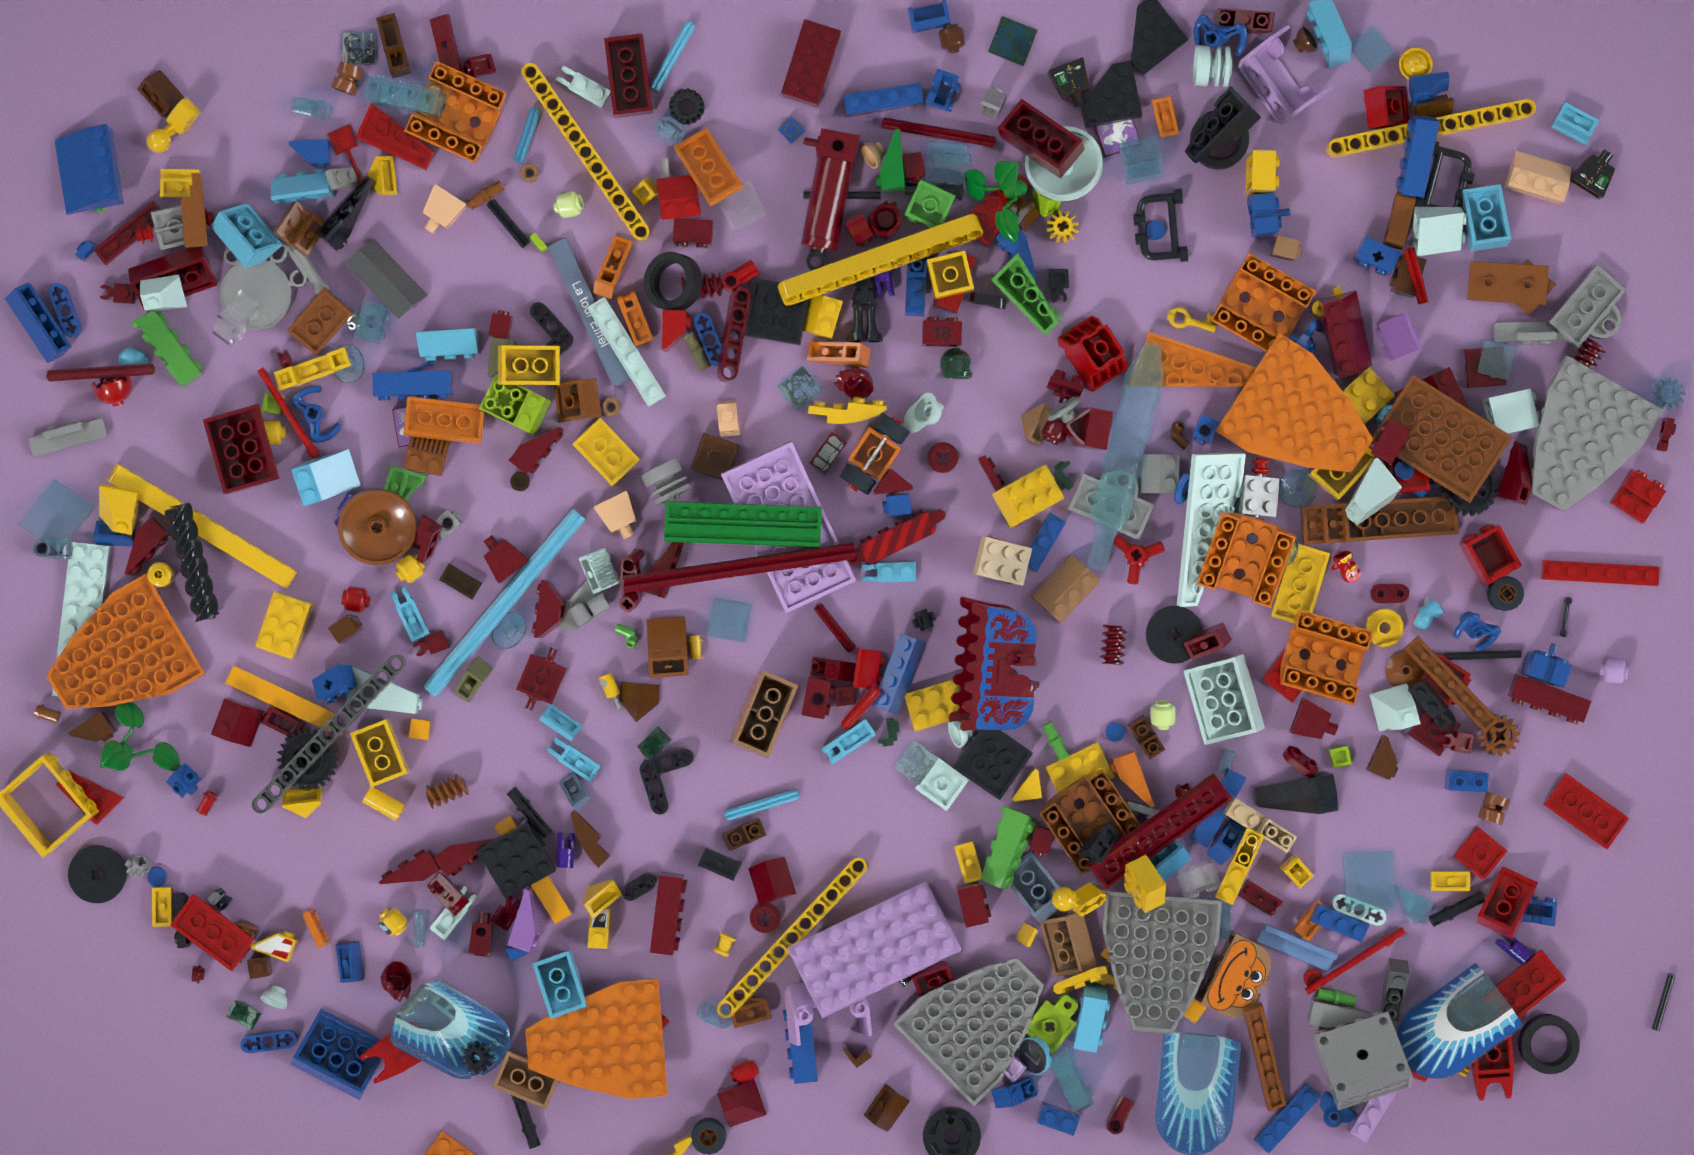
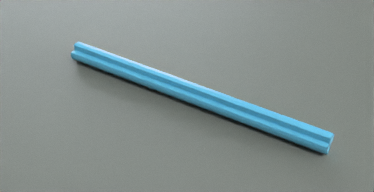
[424,508,586,697]

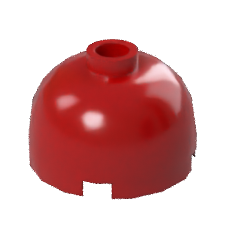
[92,376,133,407]

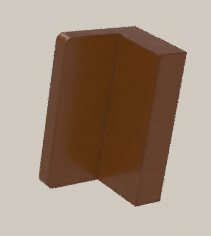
[137,70,185,118]
[1409,94,1454,117]
[842,1043,872,1068]
[864,1084,910,1132]

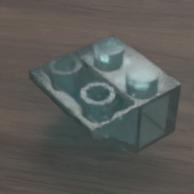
[1118,136,1165,185]

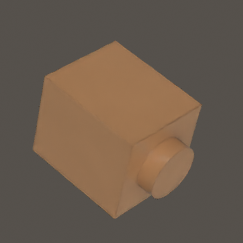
[1270,235,1302,261]

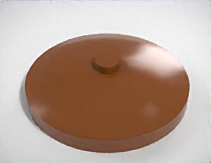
[338,488,416,565]

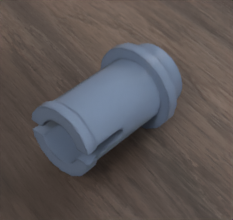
[1217,748,1236,774]

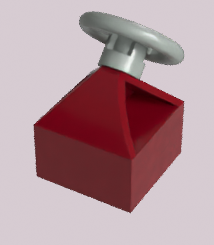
[1047,396,1113,450]

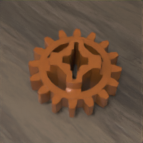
[1477,714,1520,757]

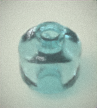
[655,117,685,146]

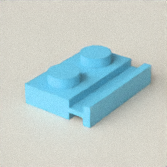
[1551,102,1599,146]

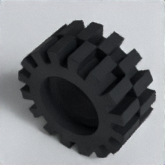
[669,88,704,125]

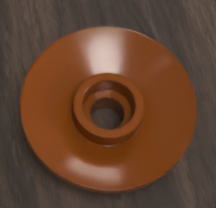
[1385,651,1424,688]

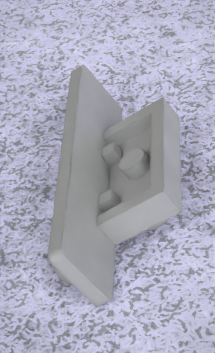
[1494,322,1566,345]
[28,418,108,457]

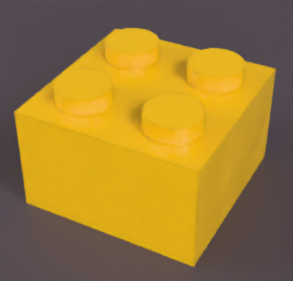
[926,251,974,299]
[1124,855,1166,913]

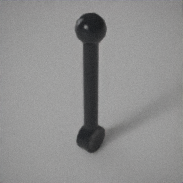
[1560,597,1572,637]

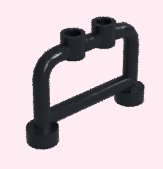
[1413,141,1474,211]
[1133,188,1188,262]

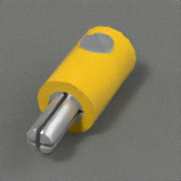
[598,672,622,710]

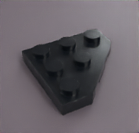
[1131,0,1188,76]
[1081,60,1143,129]

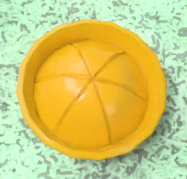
[1399,47,1433,79]

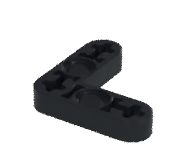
[530,302,574,356]
[639,748,694,815]

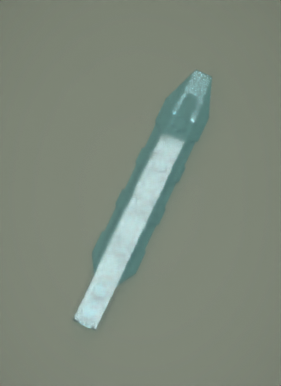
[1086,342,1164,572]

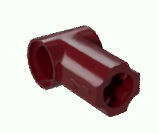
[1105,1095,1135,1134]

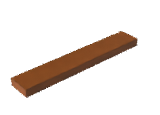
[1404,636,1499,734]
[1242,1002,1286,1112]

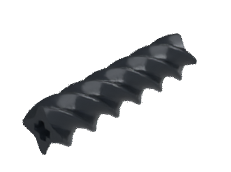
[165,502,220,622]

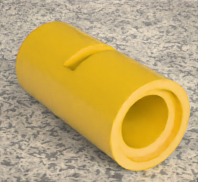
[362,787,406,821]

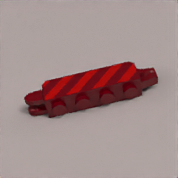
[849,510,946,565]

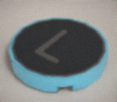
[1018,1036,1052,1075]

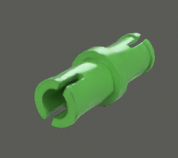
[1041,721,1070,761]
[1316,987,1357,1007]

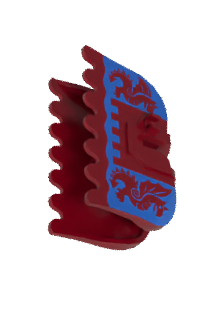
[948,596,1039,731]

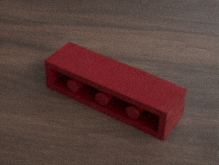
[1507,674,1592,725]

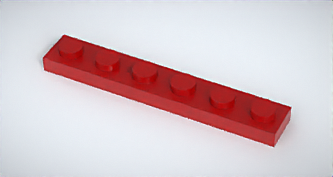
[1541,560,1660,586]

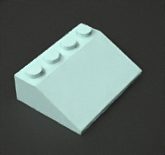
[1184,654,1265,745]

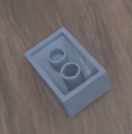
[1010,851,1060,924]

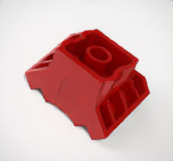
[1057,315,1128,392]

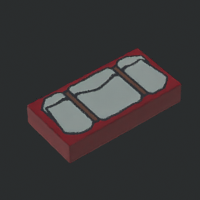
[809,432,847,474]

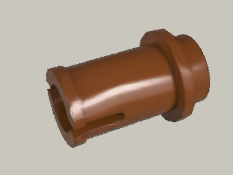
[34,704,61,724]

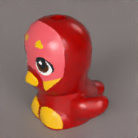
[1331,550,1361,583]

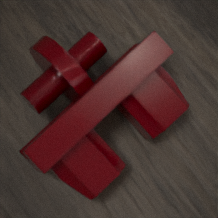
[1046,369,1084,403]

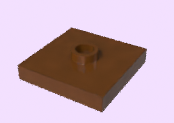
[690,432,740,481]

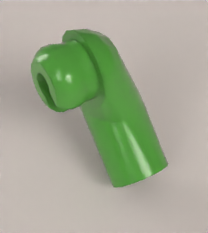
[615,623,638,649]

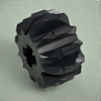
[460,1040,494,1074]

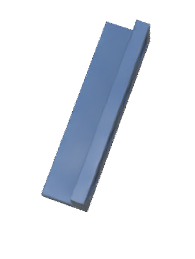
[1256,923,1338,971]

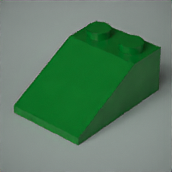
[876,129,905,193]

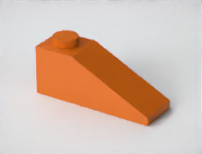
[593,235,633,299]
[807,342,871,368]
[1110,751,1155,808]

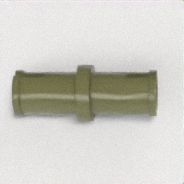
[682,332,711,372]

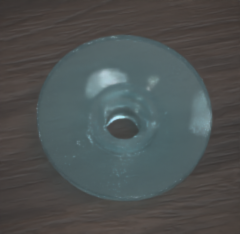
[334,344,365,383]
[1279,470,1317,508]
[492,612,526,649]

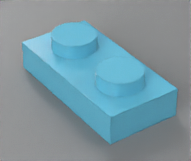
[539,704,582,741]

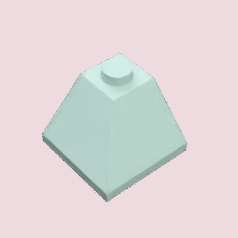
[140,275,187,313]
[1369,683,1420,731]

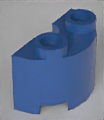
[925,68,961,112]
[1522,895,1558,927]

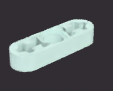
[1331,894,1386,926]

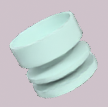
[1193,45,1232,88]

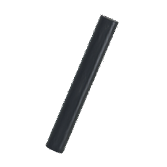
[1652,973,1676,1031]

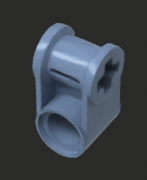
[32,539,72,559]

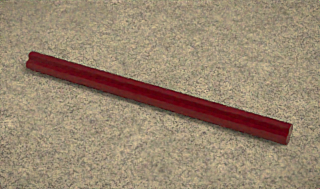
[622,542,856,593]

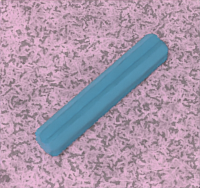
[513,107,541,164]

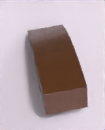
[376,13,412,79]
[571,810,611,868]

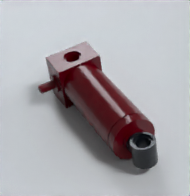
[801,128,860,271]

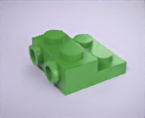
[904,179,956,229]

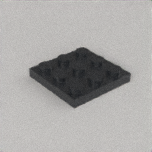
[744,278,810,346]
[952,730,1033,800]
[476,821,556,899]

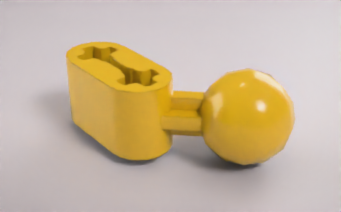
[146,97,201,153]
[1052,882,1107,916]

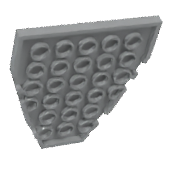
[1530,355,1663,511]
[1102,891,1222,1034]
[893,957,1044,1106]

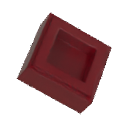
[834,685,855,707]

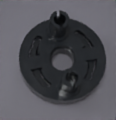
[923,1106,981,1155]

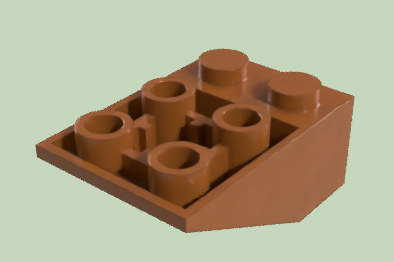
[647,617,689,678]

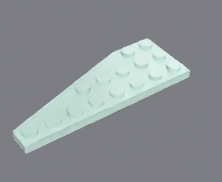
[1177,452,1246,607]

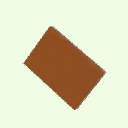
[287,287,354,356]

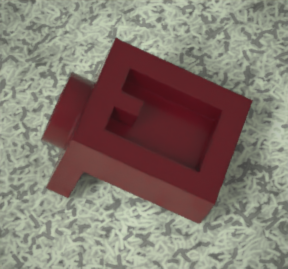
[463,53,496,78]

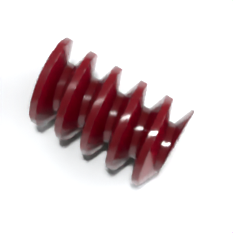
[681,272,723,299]
[1573,338,1606,369]
[1100,624,1127,665]

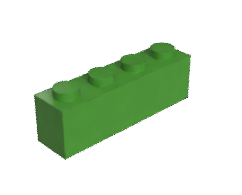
[991,253,1064,335]
[131,310,203,387]
[981,806,1036,890]

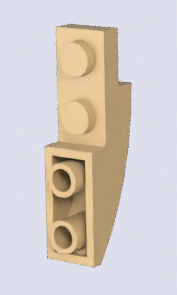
[1223,797,1297,853]

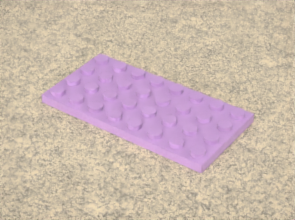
[721,441,856,613]
[787,881,961,1018]

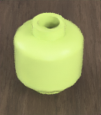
[554,191,584,218]
[1150,700,1176,730]

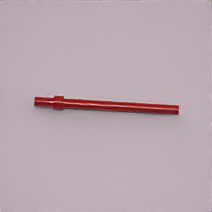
[257,367,321,459]
[1304,927,1406,995]

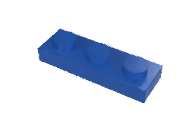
[1028,512,1066,572]
[1310,903,1370,943]

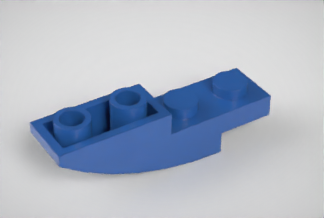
[905,257,927,317]

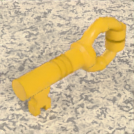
[1167,307,1216,333]

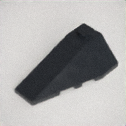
[1185,86,1261,164]
[315,175,374,251]
[1255,773,1338,814]

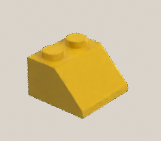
[803,295,843,340]

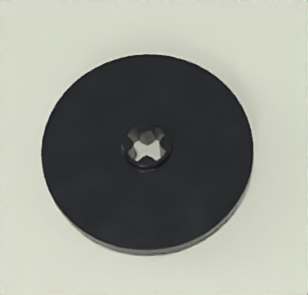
[1146,606,1203,664]
[68,845,127,903]

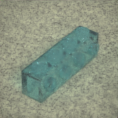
[363,74,446,118]

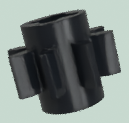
[912,608,936,632]

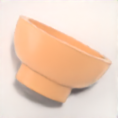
[860,142,886,169]

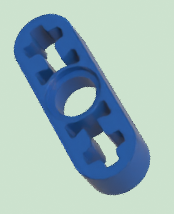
[49,283,82,338]
[694,312,721,367]
[240,1030,298,1053]

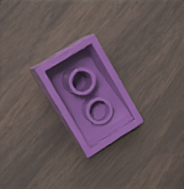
[1375,312,1422,361]
[507,886,540,952]

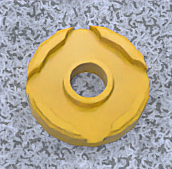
[1365,609,1404,647]

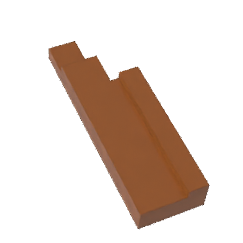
[181,173,208,248]

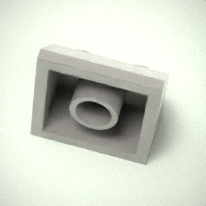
[1138,454,1180,494]

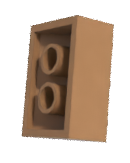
[1032,554,1101,623]
[1040,912,1097,977]
[492,1048,559,1109]

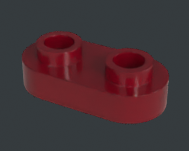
[1370,584,1409,603]
[1283,746,1318,778]

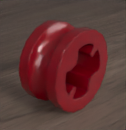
[277,350,293,369]

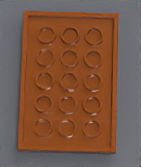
[1372,374,1513,503]

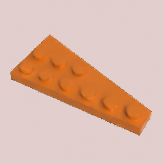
[1130,332,1257,387]

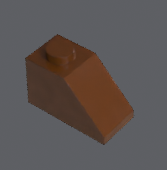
[68,711,117,743]
[1366,735,1398,780]

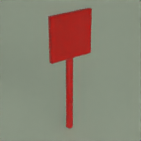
[328,124,363,182]

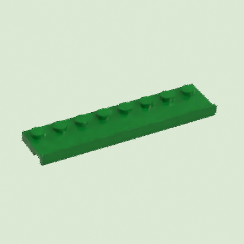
[664,501,822,547]

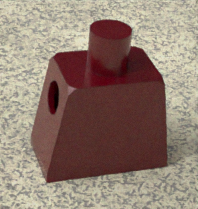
[483,535,529,583]
[1289,698,1338,739]

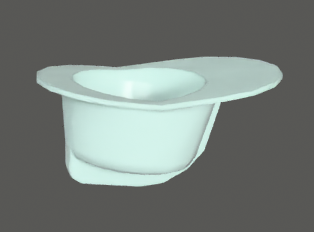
[904,392,944,433]

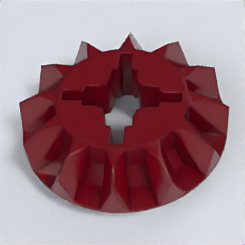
[927,442,958,473]
[750,903,781,933]

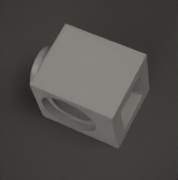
[435,509,463,540]

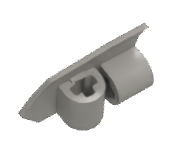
[560,580,610,632]

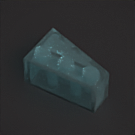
[1049,1046,1094,1114]

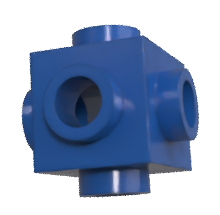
[166,763,201,798]

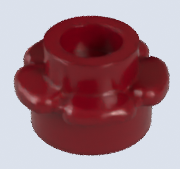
[192,965,205,984]

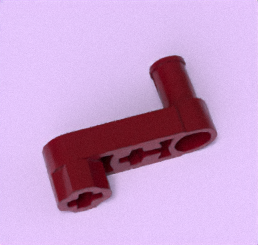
[619,548,644,613]

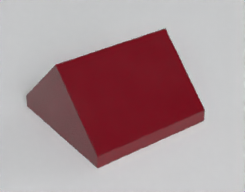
[874,469,913,495]
[748,857,797,906]

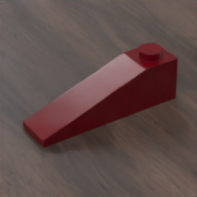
[643,542,685,599]

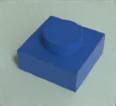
[75,240,97,261]

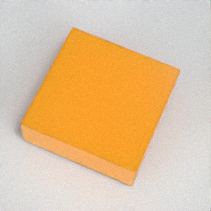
[409,718,431,740]

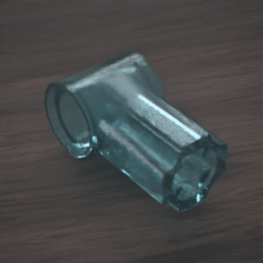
[291,97,333,119]

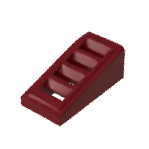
[261,704,305,738]

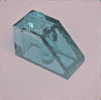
[1394,885,1433,925]

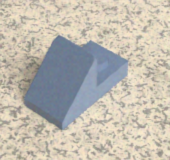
[559,772,591,811]

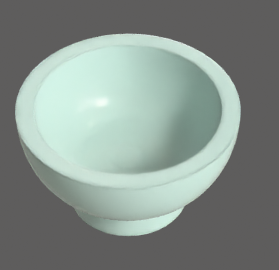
[948,721,972,748]
[260,986,287,1009]

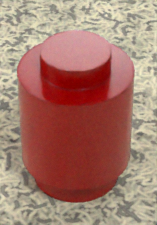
[730,1060,760,1084]

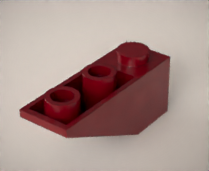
[508,427,564,475]
[1497,441,1532,505]
[125,517,170,575]
[433,838,494,877]
[379,849,441,884]

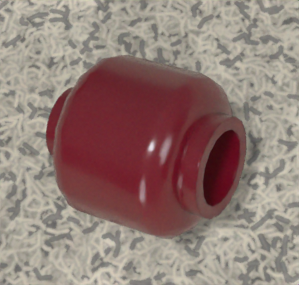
[1042,417,1068,445]

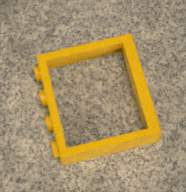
[0,752,99,858]

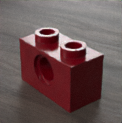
[801,677,834,719]

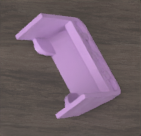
[1239,25,1333,124]
[785,982,872,1046]

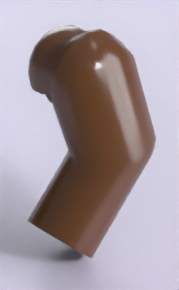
[1171,421,1190,450]

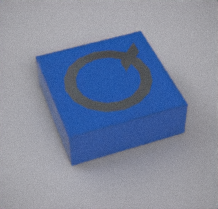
[778,117,805,144]

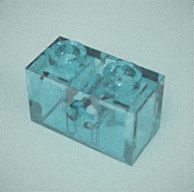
[354,300,390,344]

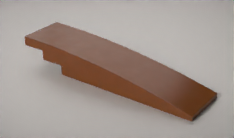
[1300,497,1459,545]

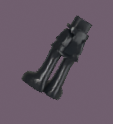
[846,277,883,343]

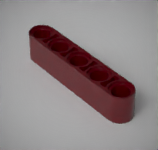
[717,287,751,382]

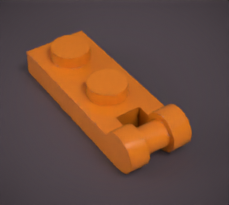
[616,290,654,347]

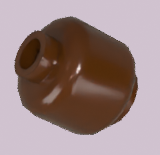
[939,24,965,53]

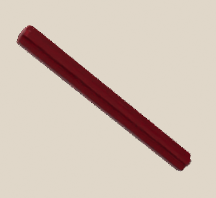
[881,117,996,147]
[46,363,155,382]

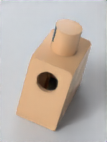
[423,184,468,234]
[717,399,740,438]
[594,491,637,540]

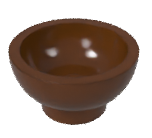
[1293,26,1318,53]

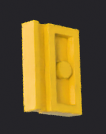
[160,169,201,198]

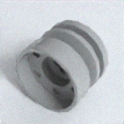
[641,458,692,506]

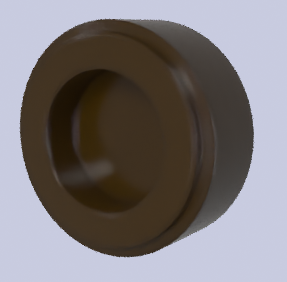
[510,472,530,491]

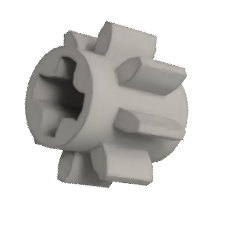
[125,854,151,878]

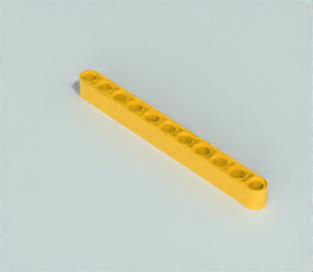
[522,63,650,242]
[1326,99,1536,158]
[778,214,983,305]
[107,463,297,589]
[717,858,868,1018]

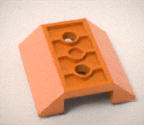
[404,61,507,163]
[1210,253,1316,352]
[1197,512,1296,608]
[1280,610,1373,706]

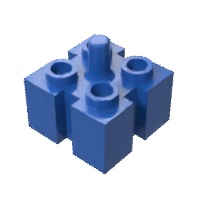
[1247,192,1290,238]
[1520,643,1572,687]

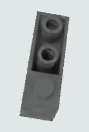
[1380,958,1410,1022]

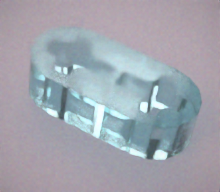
[697,1002,732,1029]

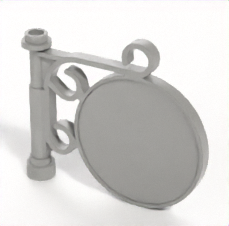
[220,236,331,330]

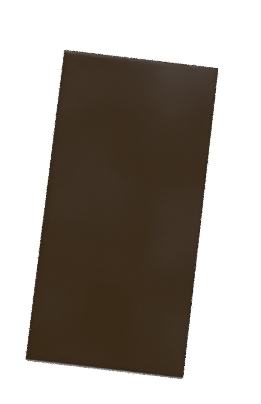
[439,563,483,600]

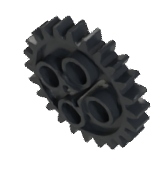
[1436,472,1499,516]

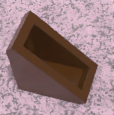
[620,682,660,722]

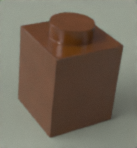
[1010,197,1040,232]
[247,955,273,979]

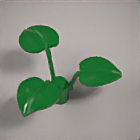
[965,161,1027,242]
[100,702,181,771]

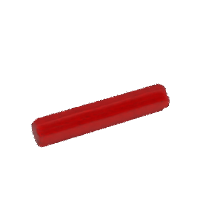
[1404,247,1429,304]
[841,686,881,730]

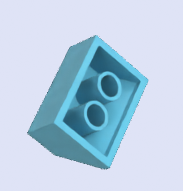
[271,169,335,204]
[211,203,282,269]
[416,328,480,361]

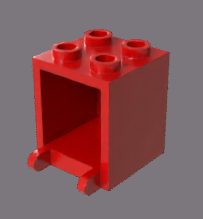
[1459,524,1522,585]

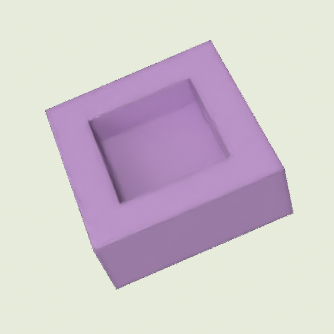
[1003,1055,1027,1082]

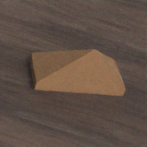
[1021,403,1054,445]

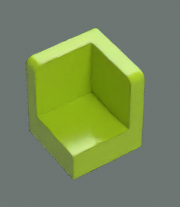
[1031,189,1061,217]

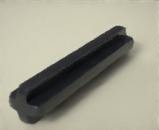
[487,199,530,248]

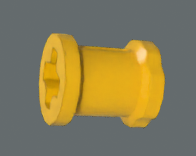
[713,932,736,957]

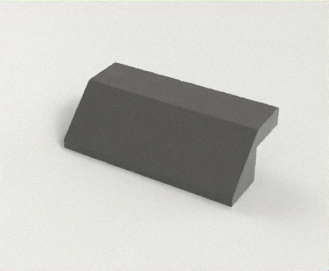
[345,239,428,319]

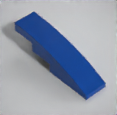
[1190,769,1246,848]

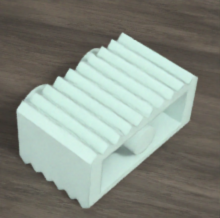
[578,548,620,594]

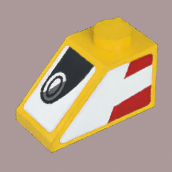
[588,908,611,949]
[251,930,299,962]

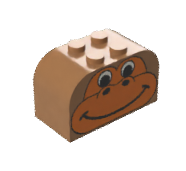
[729,670,798,758]
[1197,930,1271,1018]

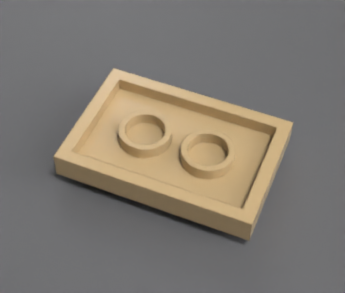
[973,536,1032,586]

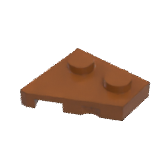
[725,991,773,1028]

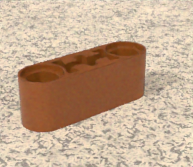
[1383,191,1416,250]

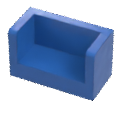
[908,0,951,33]

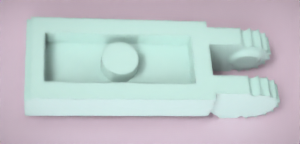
[555,66,611,108]
[429,886,477,940]

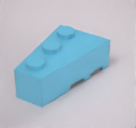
[1306,0,1352,68]
[1073,981,1111,1053]

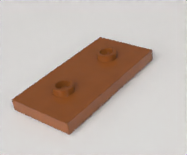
[1467,261,1549,305]

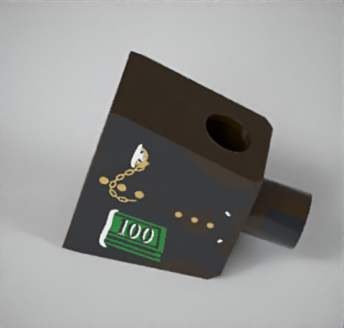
[1047,57,1089,107]
[1570,150,1615,199]

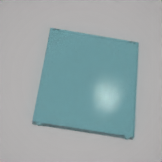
[18,479,95,552]
[1342,851,1397,912]

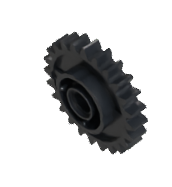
[276,728,340,791]

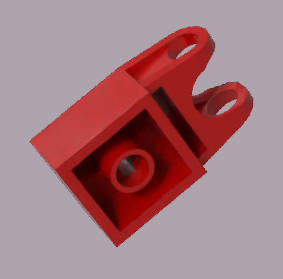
[359,1018,436,1084]
[1471,1034,1514,1101]

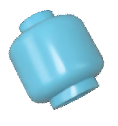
[118,347,148,365]

